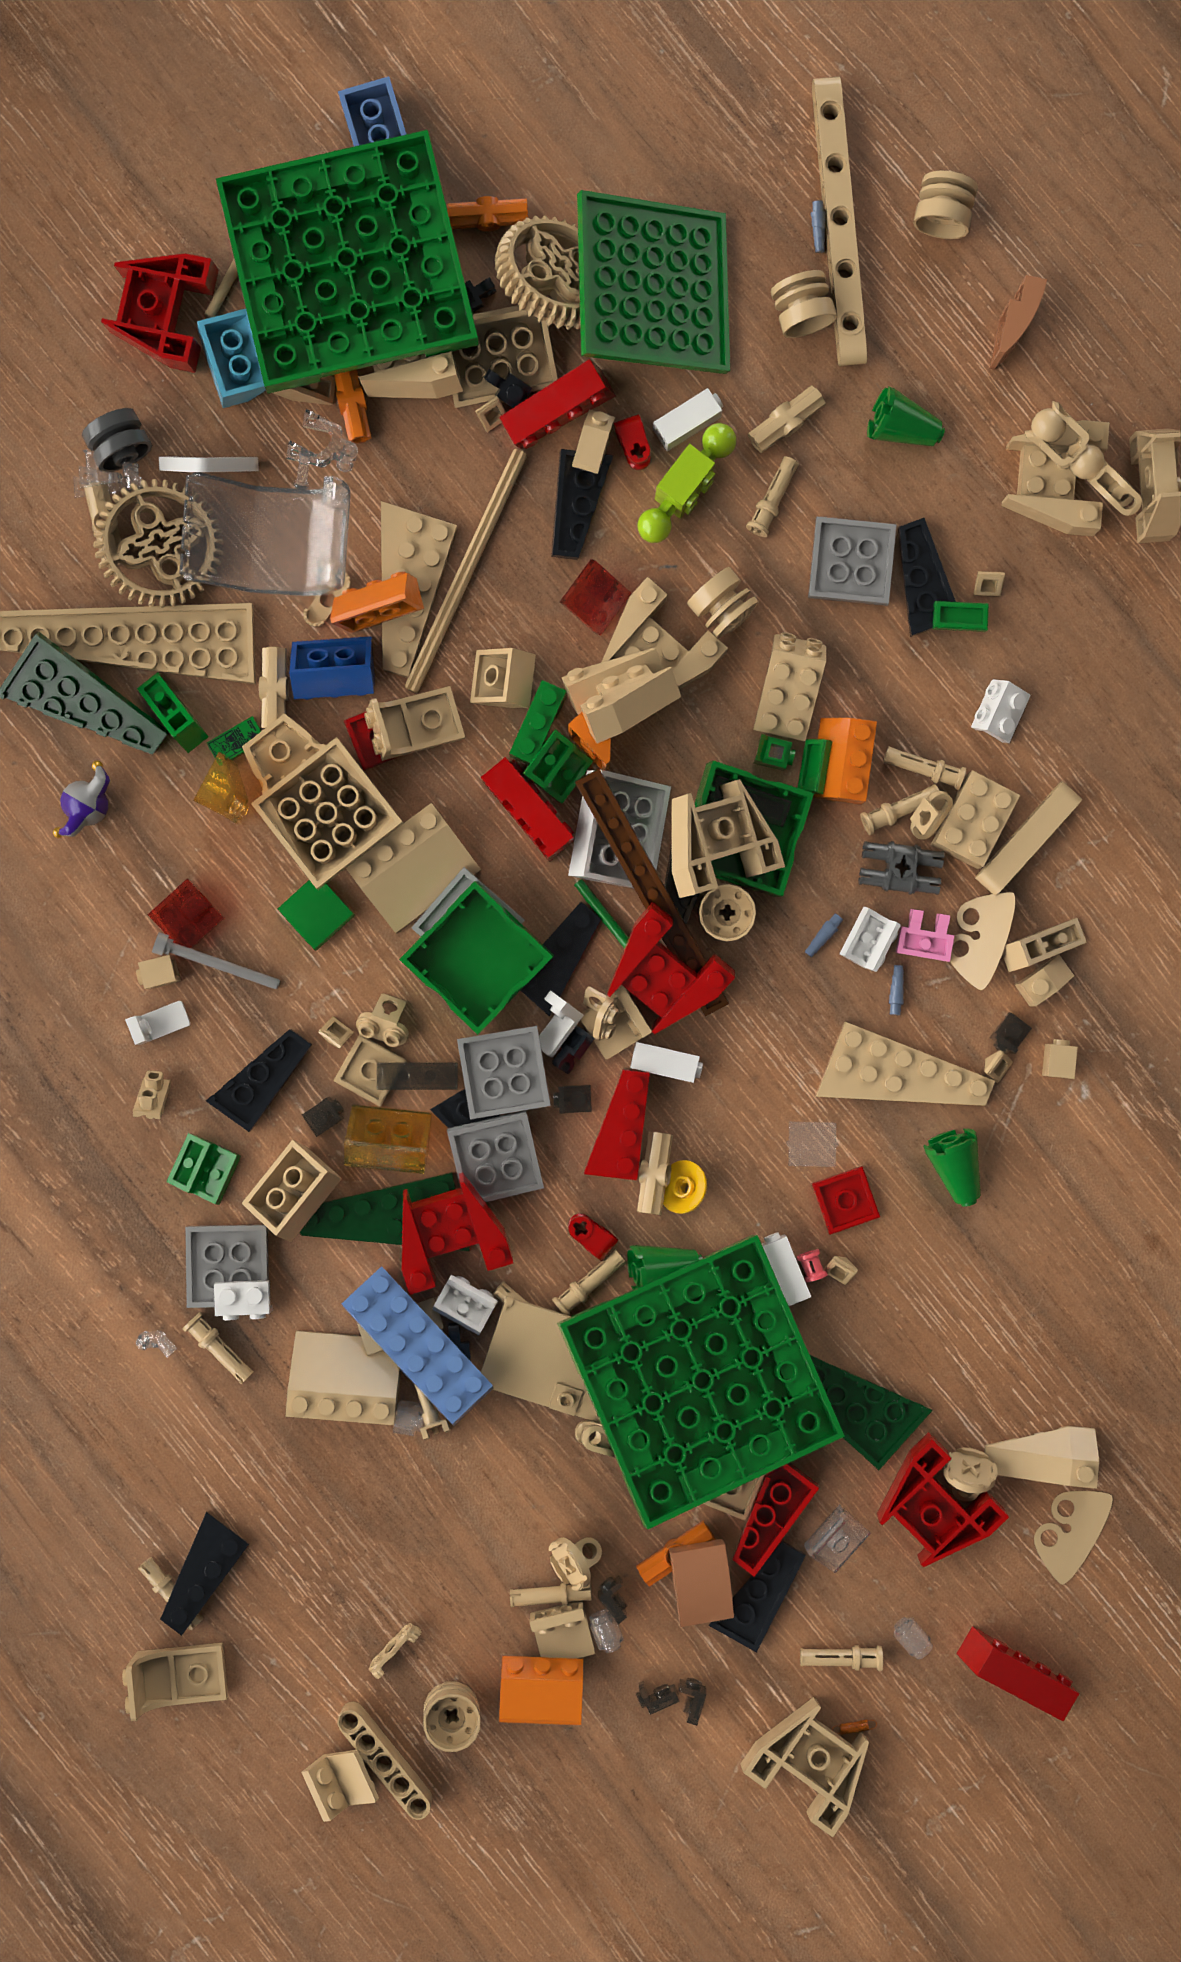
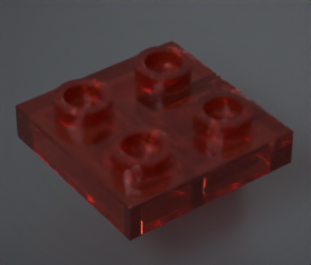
[560,559,631,636]
[147,878,225,949]

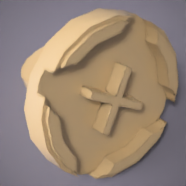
[943,1448,998,1501]
[549,1537,602,1591]

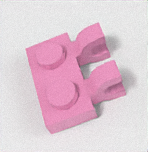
[896,909,954,962]

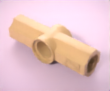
[748,386,826,453]
[84,482,121,566]
[259,647,289,729]
[637,1132,673,1215]

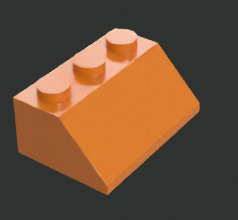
[330,572,424,633]
[568,712,611,771]
[813,718,877,805]
[499,1656,584,1725]

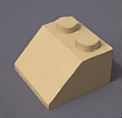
[470,648,536,708]

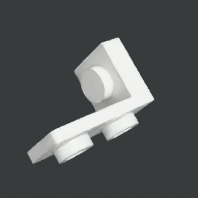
[539,990,584,1057]
[125,1001,191,1045]

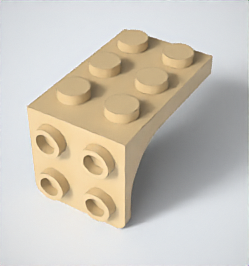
[753,632,826,741]
[364,686,465,761]
[122,1642,228,1721]

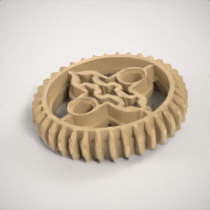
[495,215,580,330]
[93,479,222,608]

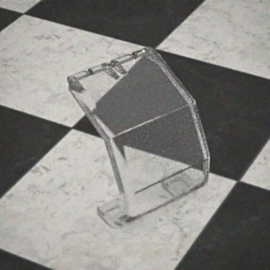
[179,472,350,596]

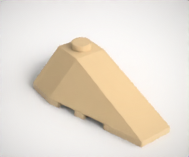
[984,1426,1099,1489]

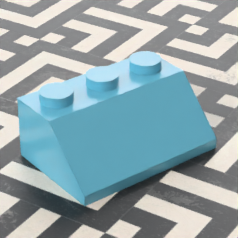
[197,309,266,408]

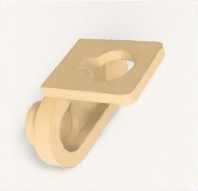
[910,791,953,839]
[583,986,619,1040]
[356,994,409,1047]

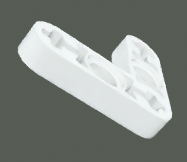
[159,456,259,472]

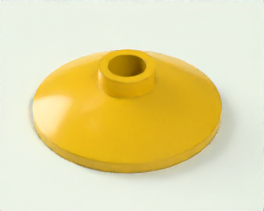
[663,1160,707,1214]

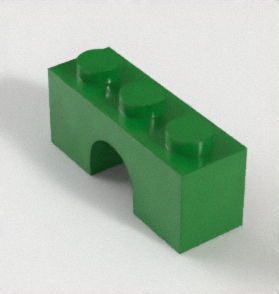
[509,680,567,766]

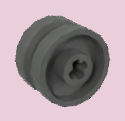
[82,408,153,472]

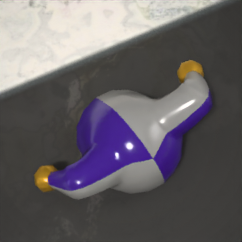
[53,760,110,839]

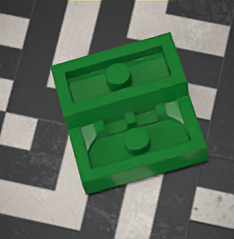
[523,730,593,804]
[277,880,355,951]
[166,1133,241,1205]

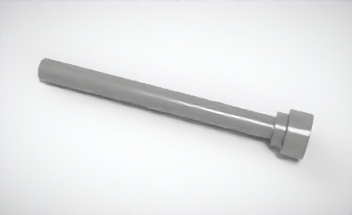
[152,932,280,989]

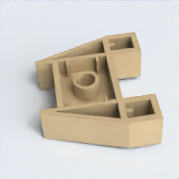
[359,351,463,399]
[1001,420,1110,536]
[1129,429,1181,543]
[601,577,728,690]
[561,648,681,743]
[672,779,785,898]
[740,1697,869,1837]

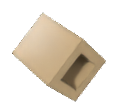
[136,955,181,989]
[1042,1039,1078,1079]

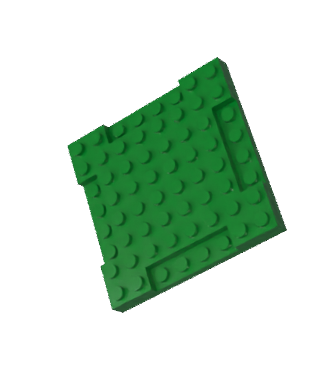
[216,130,479,394]
[557,1235,845,1530]

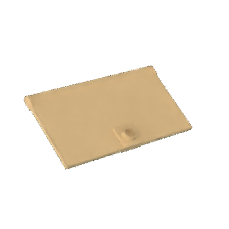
[481,1296,601,1423]

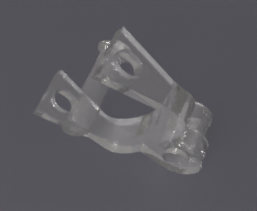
[286,409,358,490]
[73,449,142,498]

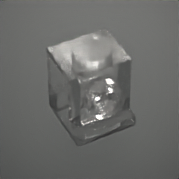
[393,1400,424,1436]

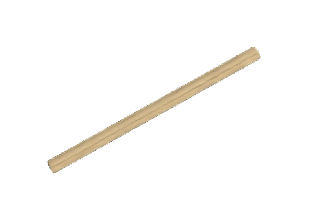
[405,449,527,693]

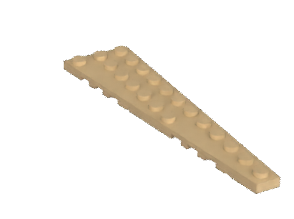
[0,603,256,685]

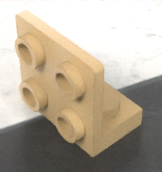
[581,986,652,1059]
[529,1601,595,1659]
[301,1750,379,1822]

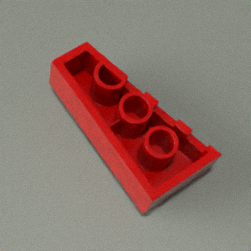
[499,359,616,449]
[481,757,574,862]
[583,1069,650,1180]
[732,1463,819,1577]
[956,1626,1080,1722]

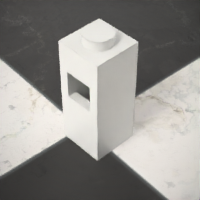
[653,388,723,451]
[630,1042,703,1083]
[762,1232,811,1306]

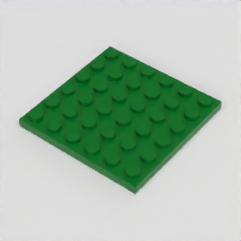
[577,190,730,374]

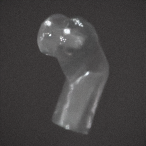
[136,1331,177,1358]

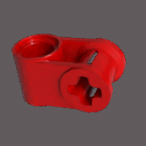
[614,414,651,470]
[568,1213,619,1261]

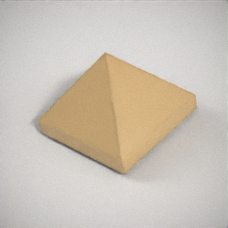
[475,396,506,432]
[974,571,1005,596]
[319,1016,354,1048]
[984,1050,1013,1083]
[823,1256,858,1285]

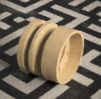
[913,170,978,239]
[771,270,837,338]
[687,567,759,639]
[699,884,756,941]
[423,1681,480,1752]

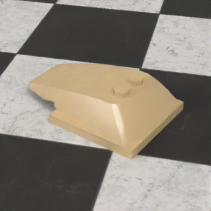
[242,714,403,890]

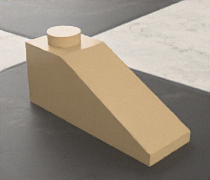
[1002,918,1087,972]

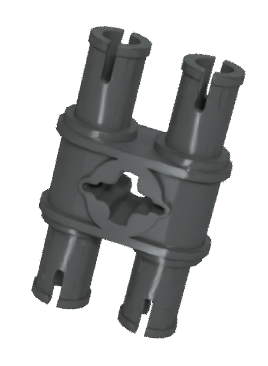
[858,841,945,895]

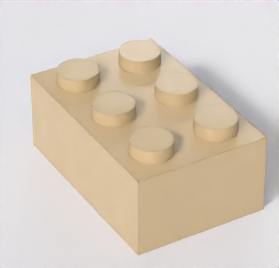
[930,770,1020,869]
[242,1140,342,1242]

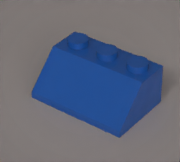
[289,636,375,700]

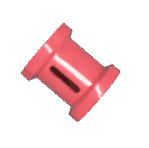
[796,1249,828,1283]

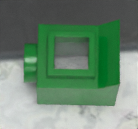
[753,734,796,771]

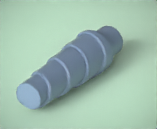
[811,200,826,253]
[805,913,843,957]
[889,965,904,1015]

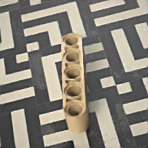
[975,781,1082,895]
[338,1702,432,1820]

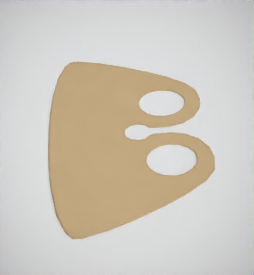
[950,892,1015,990]
[1034,1491,1113,1585]

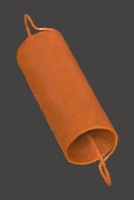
[832,1720,877,1735]

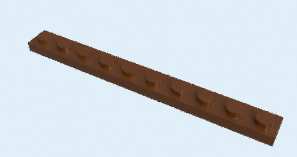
[575,768,729,1016]

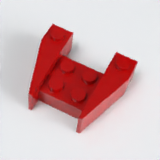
[101,253,219,373]
[607,902,735,1034]
[401,1172,514,1295]
[877,1432,1009,1567]

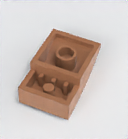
[989,275,1047,370]
[669,1539,734,1627]

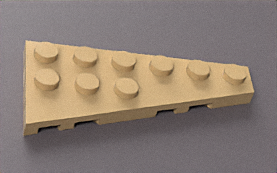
[381,501,458,678]
[816,1022,995,1106]

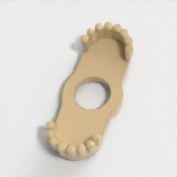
[303,570,351,627]
[369,1623,422,1679]

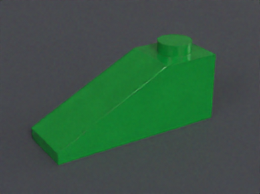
[137,672,209,753]

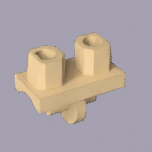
[133,1071,171,1119]

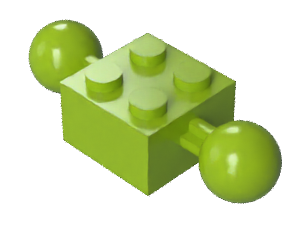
[637,423,736,543]

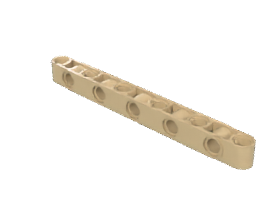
[812,76,867,366]

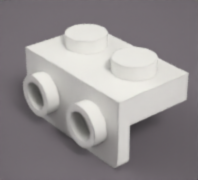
[971,679,1031,743]
[840,907,900,972]
[432,1275,498,1335]
[214,1280,273,1320]

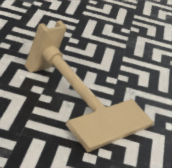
[357,1298,450,1440]

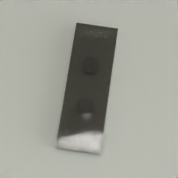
[707,775,792,827]
[376,1062,458,1090]

